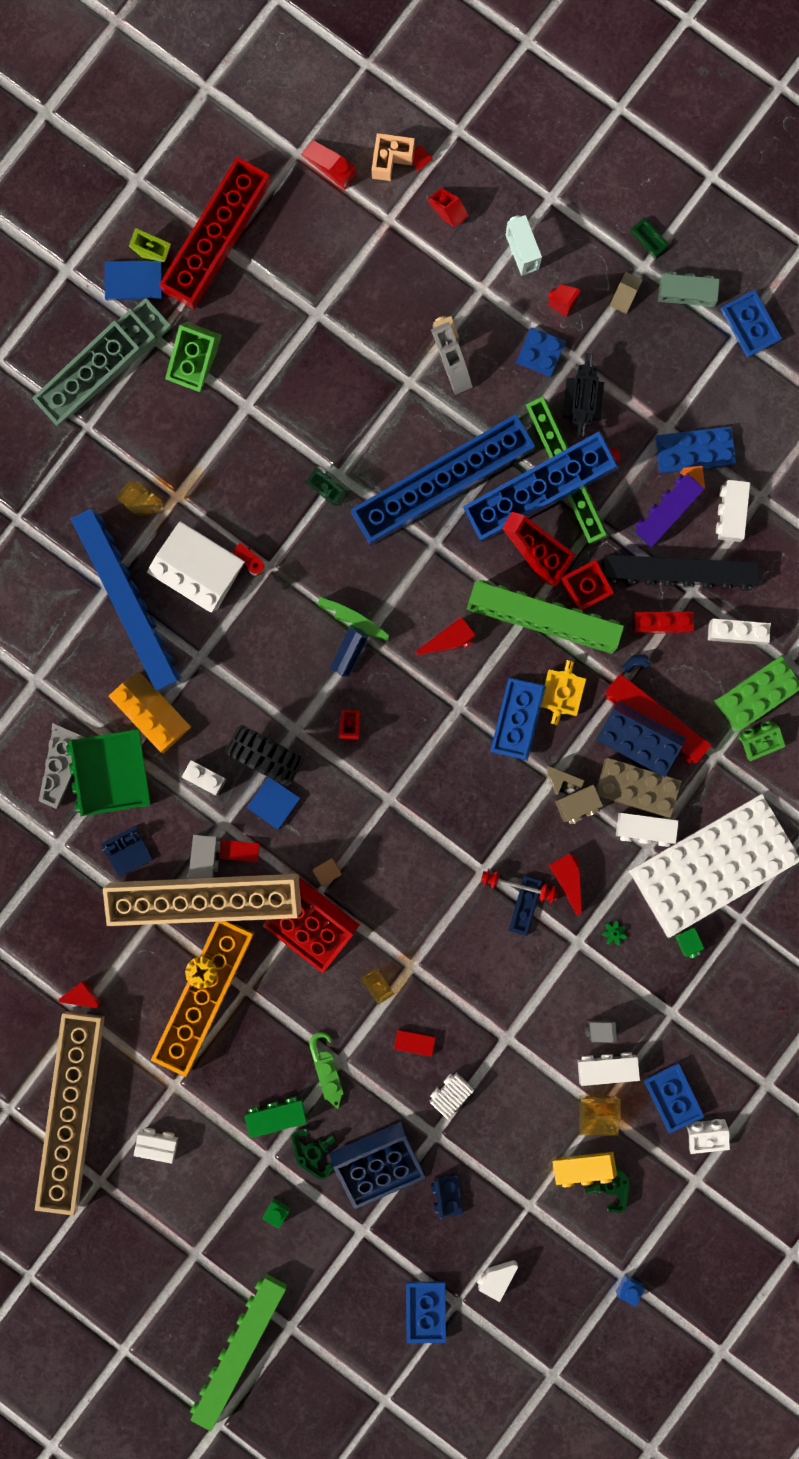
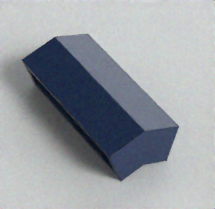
[329,625,369,677]

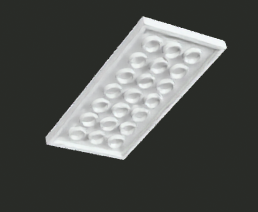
[629,794,799,938]

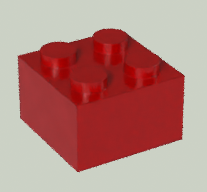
[560,560,614,611]

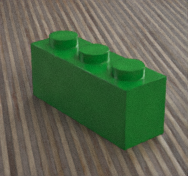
[244,1096,308,1138]

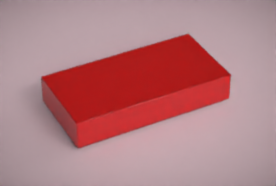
[219,839,260,863]
[394,1029,435,1057]

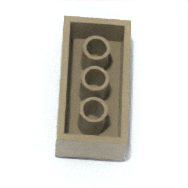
[596,758,682,818]

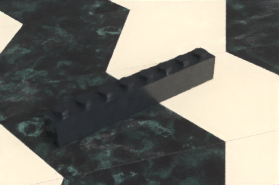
[602,555,758,591]

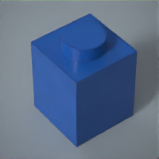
[616,1274,645,1307]

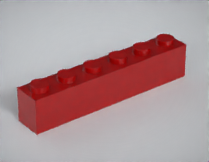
[604,674,711,764]

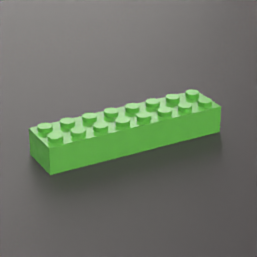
[466,580,624,654]

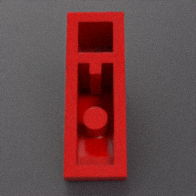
[301,140,356,190]
[415,617,475,656]
[548,853,582,916]

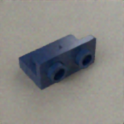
[431,1174,463,1220]

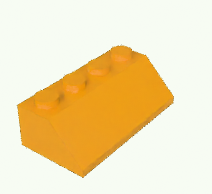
[108,672,192,753]

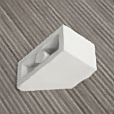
[477,1260,518,1302]

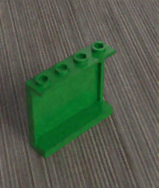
[66,729,151,817]

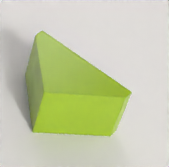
[129,228,171,262]

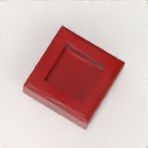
[412,144,433,172]

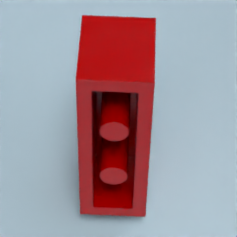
[632,612,694,634]

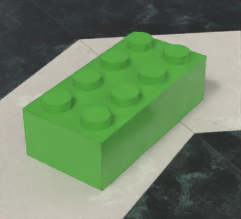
[714,656,799,732]

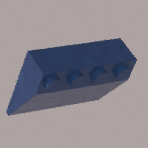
[330,1122,426,1209]

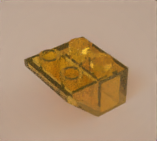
[116,480,165,516]
[579,1095,621,1136]

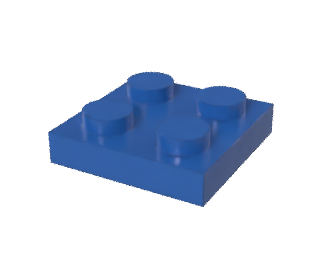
[516,327,566,378]

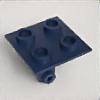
[101,826,153,878]

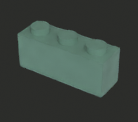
[658,272,719,307]

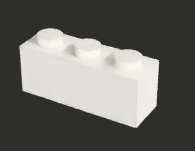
[716,480,750,542]
[708,619,771,645]
[616,813,678,847]
[577,1052,640,1086]

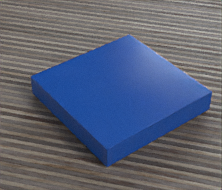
[247,777,300,830]

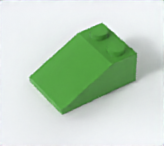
[165,322,222,392]

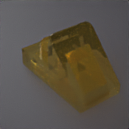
[360,968,395,1005]

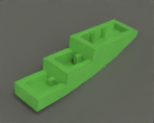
[318,597,389,641]

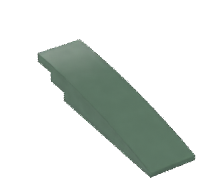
[32,298,172,426]

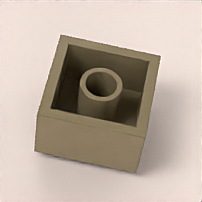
[555,785,603,824]

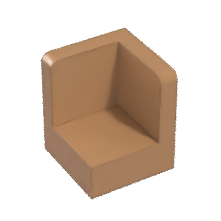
[313,858,342,886]

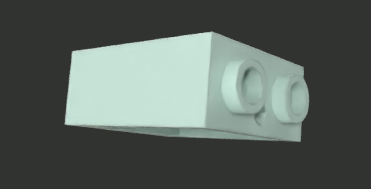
[505,215,542,276]

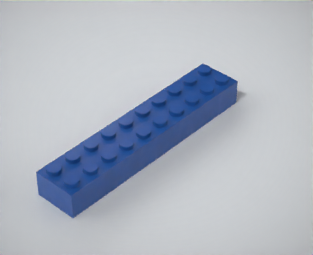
[351,414,535,546]
[71,509,182,694]

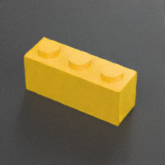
[552,1152,617,1187]

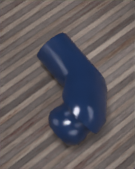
[622,654,651,674]

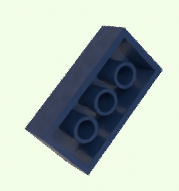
[597,701,686,777]

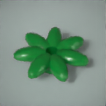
[602,921,627,946]

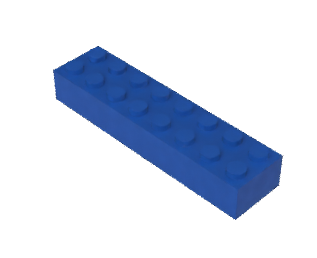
[463,432,620,542]

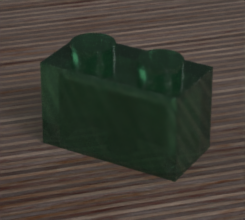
[305,467,352,506]

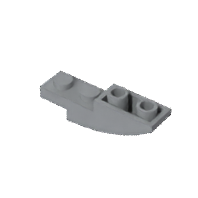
[431,322,473,395]

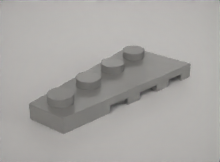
[39,723,86,809]

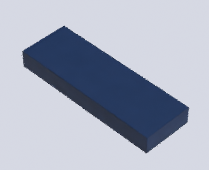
[508,875,543,936]

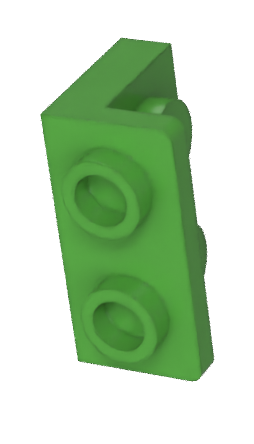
[738,721,785,761]

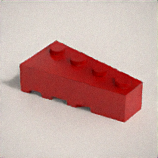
[502,512,575,587]

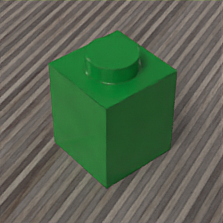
[674,927,704,958]
[262,1197,290,1229]

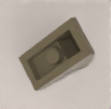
[546,766,584,795]

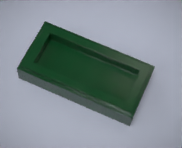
[630,217,669,259]

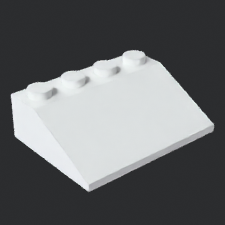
[147,521,245,613]

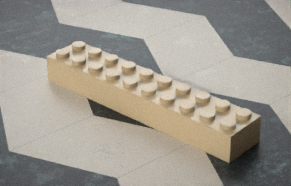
[103,874,302,926]
[35,1011,105,1216]

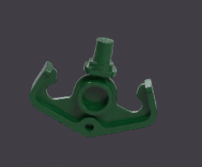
[291,1127,336,1180]
[584,1161,629,1213]

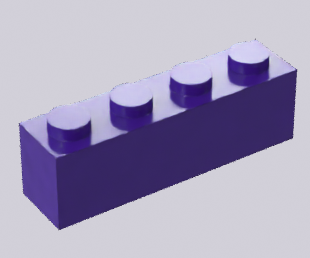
[635,473,705,547]

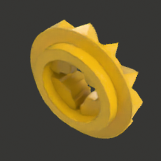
[185,957,217,989]

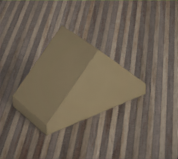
[610,272,643,314]

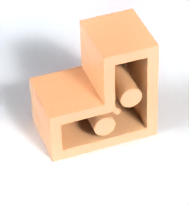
[372,133,415,181]

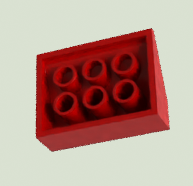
[262,878,360,974]

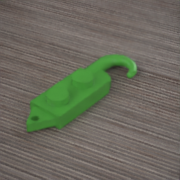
[310,1032,344,1109]

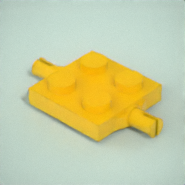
[541,660,586,725]

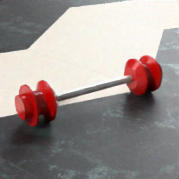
[481,868,558,904]

